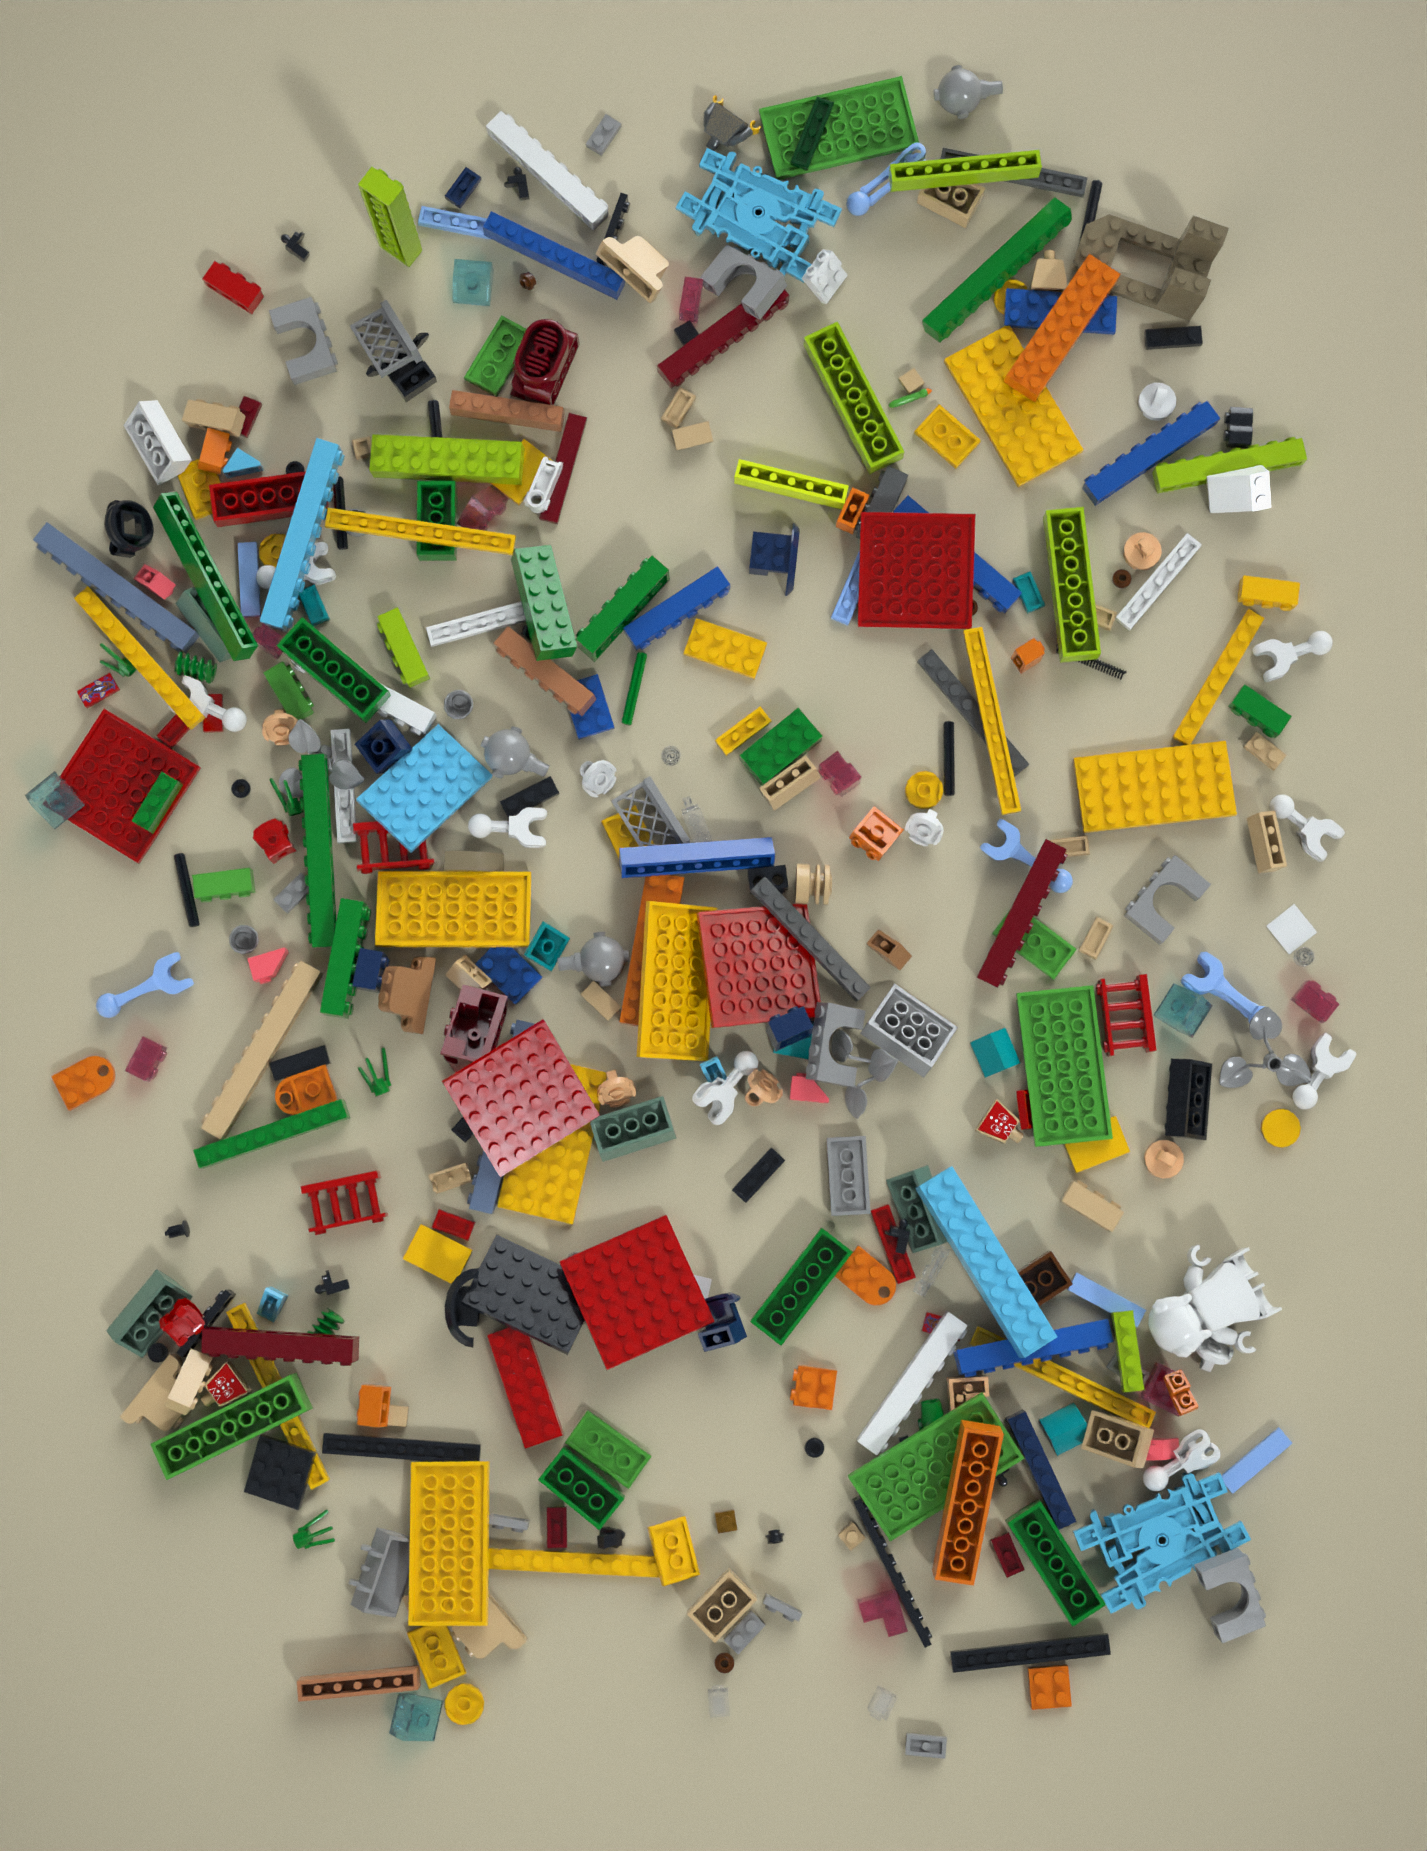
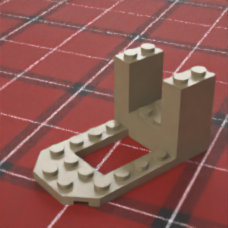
[1073,214,1229,321]

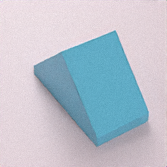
[223,448,264,479]
[700,1056,727,1082]
[257,1286,289,1323]

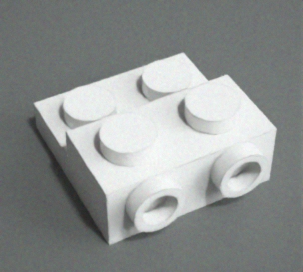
[801,249,848,304]

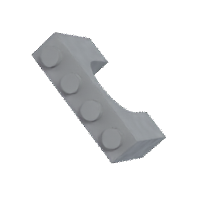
[700,245,787,320]
[269,297,338,385]
[1124,855,1211,945]
[806,1002,865,1087]
[1194,1548,1266,1643]

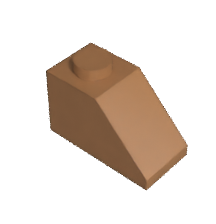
[866,930,912,970]

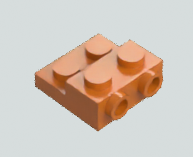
[849,806,904,862]
[790,1365,837,1410]

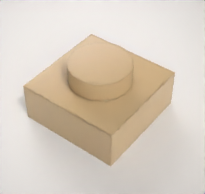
[838,1522,866,1551]

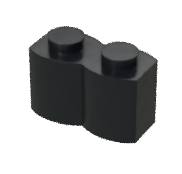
[1223,407,1253,449]

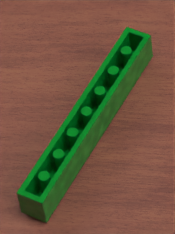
[193,1099,351,1169]

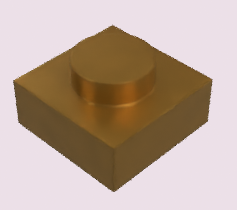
[715,1510,738,1534]

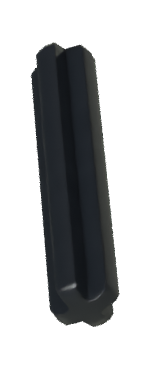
[428,400,443,438]

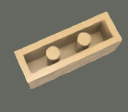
[182,399,246,437]
[759,755,820,811]
[1247,811,1287,874]
[1060,1180,1124,1232]
[164,1349,213,1415]

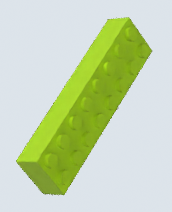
[358,166,422,267]
[803,321,905,475]
[369,434,525,485]
[1043,507,1101,663]

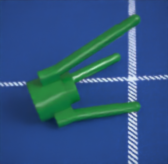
[100,643,137,677]
[270,778,304,816]
[358,1047,392,1097]
[293,1510,335,1549]

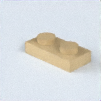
[1244,732,1287,771]

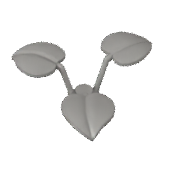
[279,719,365,797]
[1219,1007,1311,1088]
[832,1029,898,1119]

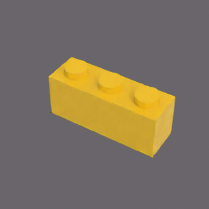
[1237,575,1300,611]

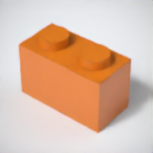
[198,428,232,475]
[836,487,869,535]
[1011,638,1045,674]
[356,1384,391,1427]

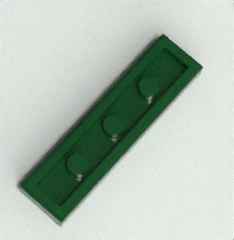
[790,96,834,171]

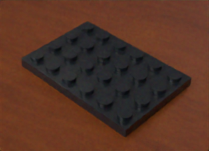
[461,1235,584,1355]

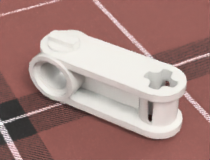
[523,456,563,513]

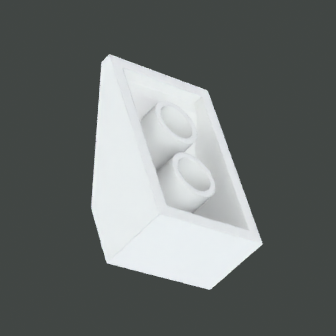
[1207,465,1271,513]

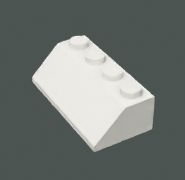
[123,400,192,485]

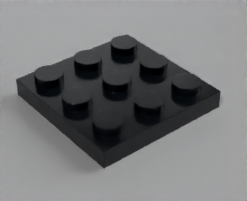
[244,1434,316,1510]

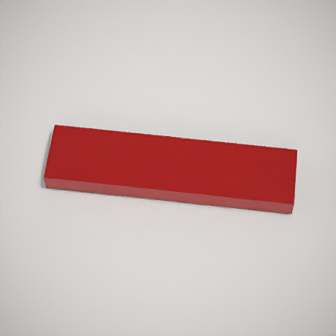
[870,1204,916,1284]

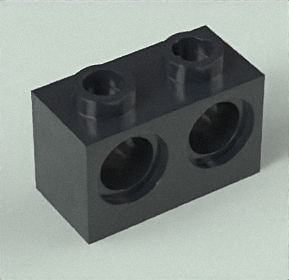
[747,865,789,895]

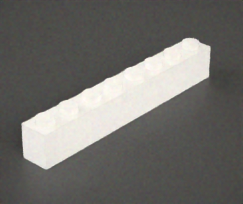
[486,111,609,231]
[291,660,437,736]
[857,1310,968,1455]

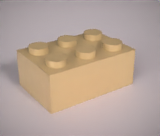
[917,184,985,228]
[1081,1410,1154,1468]
[687,1568,757,1643]

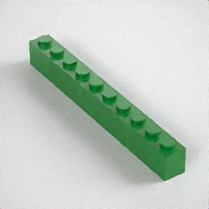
[922,197,1072,343]
[153,492,258,661]
[298,754,337,948]

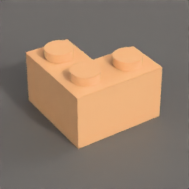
[946,1375,989,1412]

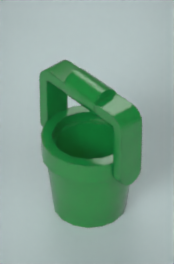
[918,1398,944,1431]

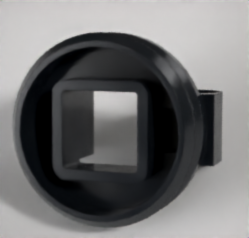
[104,500,154,558]

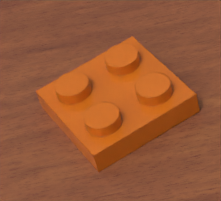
[1028,1664,1072,1710]

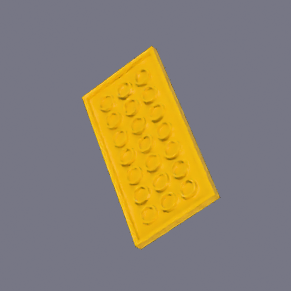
[944,326,1084,487]
[1073,741,1237,833]
[375,871,532,947]
[636,901,717,1061]
[497,1064,607,1224]
[408,1461,490,1626]

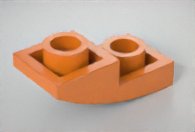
[1163,1369,1199,1416]

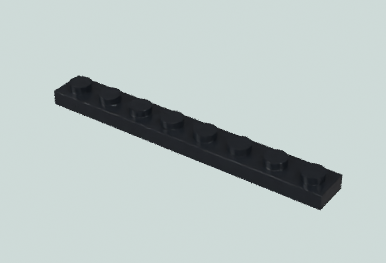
[322,1433,481,1462]
[852,1496,932,1648]
[950,1633,1111,1673]

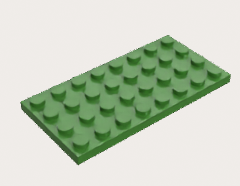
[759,76,919,180]
[1016,985,1113,1147]
[848,1392,1025,1541]

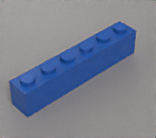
[623,566,730,651]

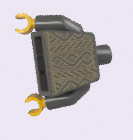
[703,95,761,151]

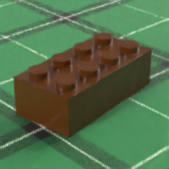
[1017,1251,1073,1306]

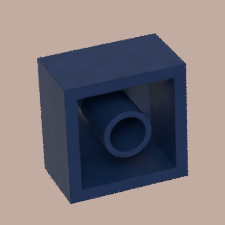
[354,720,413,774]
[352,948,390,993]
[766,1006,813,1052]

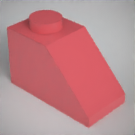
[134,564,176,600]
[248,947,289,984]
[790,1073,829,1103]
[1146,1438,1179,1460]

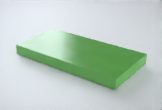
[464,315,526,397]
[992,910,1077,980]
[565,1410,651,1489]

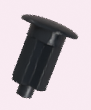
[165,1220,190,1238]

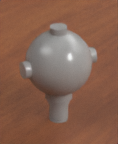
[934,65,1003,119]
[480,726,550,778]
[558,932,630,987]

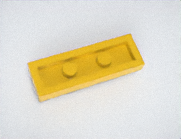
[715,706,772,756]

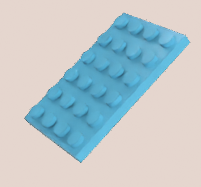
[356,724,493,853]

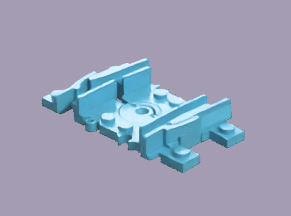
[676,148,842,283]
[1073,1472,1251,1614]

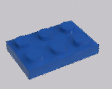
[570,674,615,739]
[475,947,543,1005]

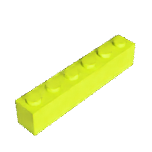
[734,459,849,510]

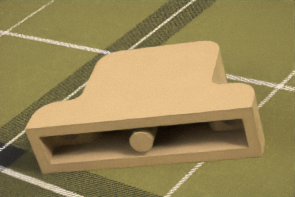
[596,236,669,303]
[120,1353,197,1431]
[452,1592,528,1659]

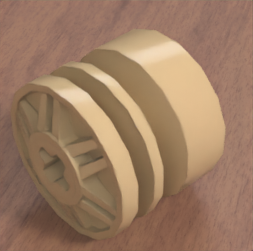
[795,864,832,905]

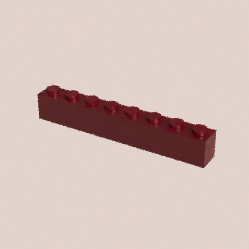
[657,289,789,389]
[977,839,1068,988]
[201,1327,360,1366]

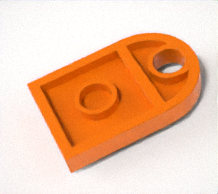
[51,1056,115,1111]
[275,1065,338,1115]
[835,1245,896,1305]

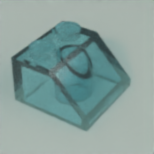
[453,259,494,306]
[25,771,84,829]
[1154,983,1213,1038]
[389,1693,443,1741]

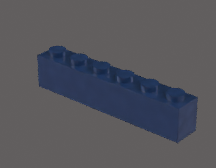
[1005,1409,1077,1530]

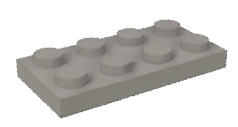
[827,1136,870,1216]

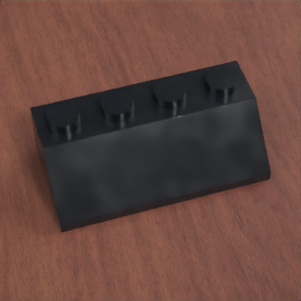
[1165,1058,1212,1140]

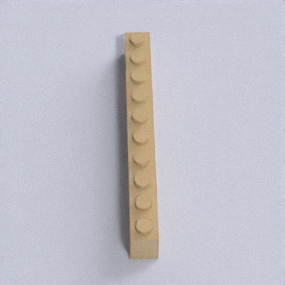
[201,960,324,1140]

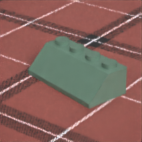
[176,587,256,662]
[590,1096,676,1162]
[886,1165,948,1253]
[106,1269,193,1358]

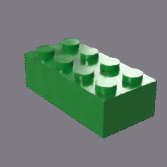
[417,481,458,561]
[739,708,823,786]
[538,1446,625,1530]

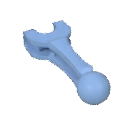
[846,143,926,216]
[980,819,1073,893]
[96,952,194,1018]
[1181,952,1265,1024]

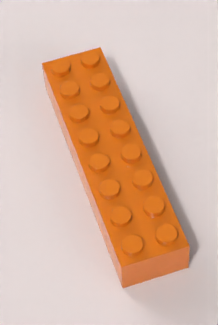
[1004,254,1121,402]
[620,875,685,1027]
[932,1420,1004,1586]

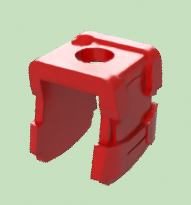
[252,818,297,864]
[159,1298,205,1347]

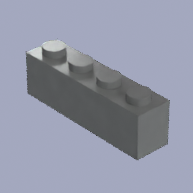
[855,466,908,539]

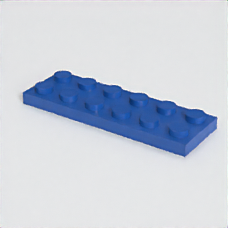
[1004,288,1117,335]

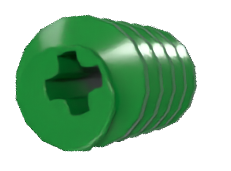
[174,651,217,684]
[307,1308,345,1335]

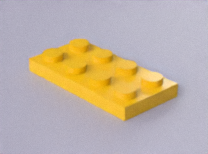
[684,618,767,679]

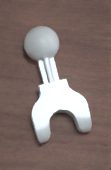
[256,542,336,589]
[1252,631,1333,682]
[168,675,247,732]
[1269,794,1345,862]
[468,807,547,848]
[1292,1032,1356,1109]
[692,1051,758,1125]
[1143,1429,1221,1491]

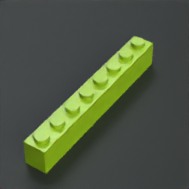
[888,150,1042,192]
[1152,437,1307,494]

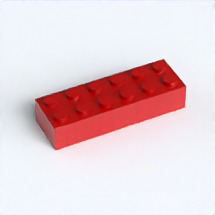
[209,471,329,527]
[487,1327,564,1449]

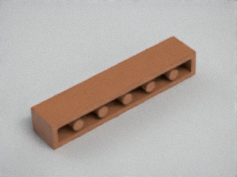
[449,390,565,432]
[494,626,596,716]
[297,1665,421,1702]

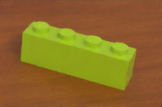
[376,607,430,688]
[1111,1310,1144,1392]

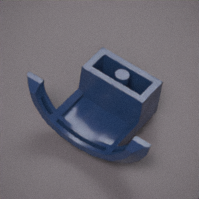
[749,523,800,596]
[698,1292,747,1352]

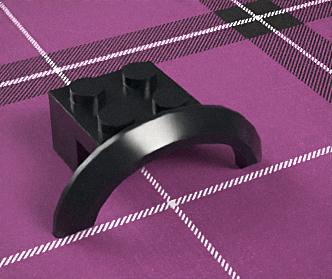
[366,332,437,402]
[445,1268,480,1348]

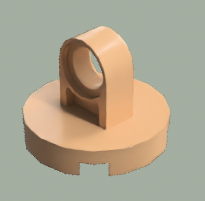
[1123,532,1162,570]
[262,708,298,745]
[745,1068,783,1106]
[597,1069,636,1108]
[1144,1140,1184,1179]

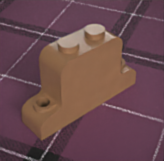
[378,956,436,1034]

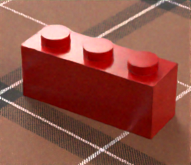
[202,261,264,315]

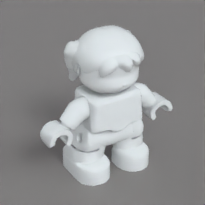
[1148,1245,1282,1357]

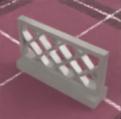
[350,300,423,378]
[611,776,690,847]

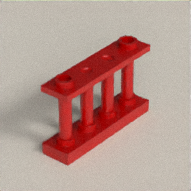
[353,821,434,874]
[1096,974,1157,1057]
[300,1170,388,1235]

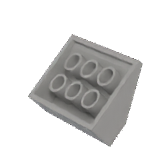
[860,984,958,1078]

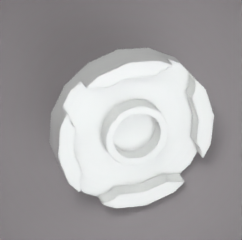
[1138,382,1176,421]
[580,760,617,797]
[905,809,944,846]
[1196,1337,1234,1372]

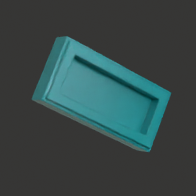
[1013,571,1045,614]
[299,584,330,627]

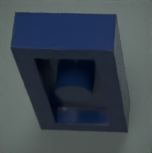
[445,167,482,209]

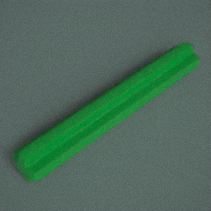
[622,652,647,726]

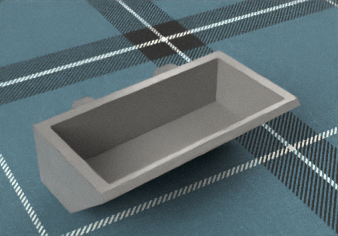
[349,1528,410,1618]

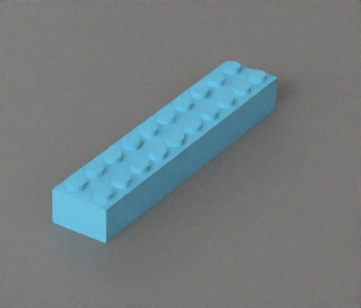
[260,438,345,632]
[915,1166,1058,1358]

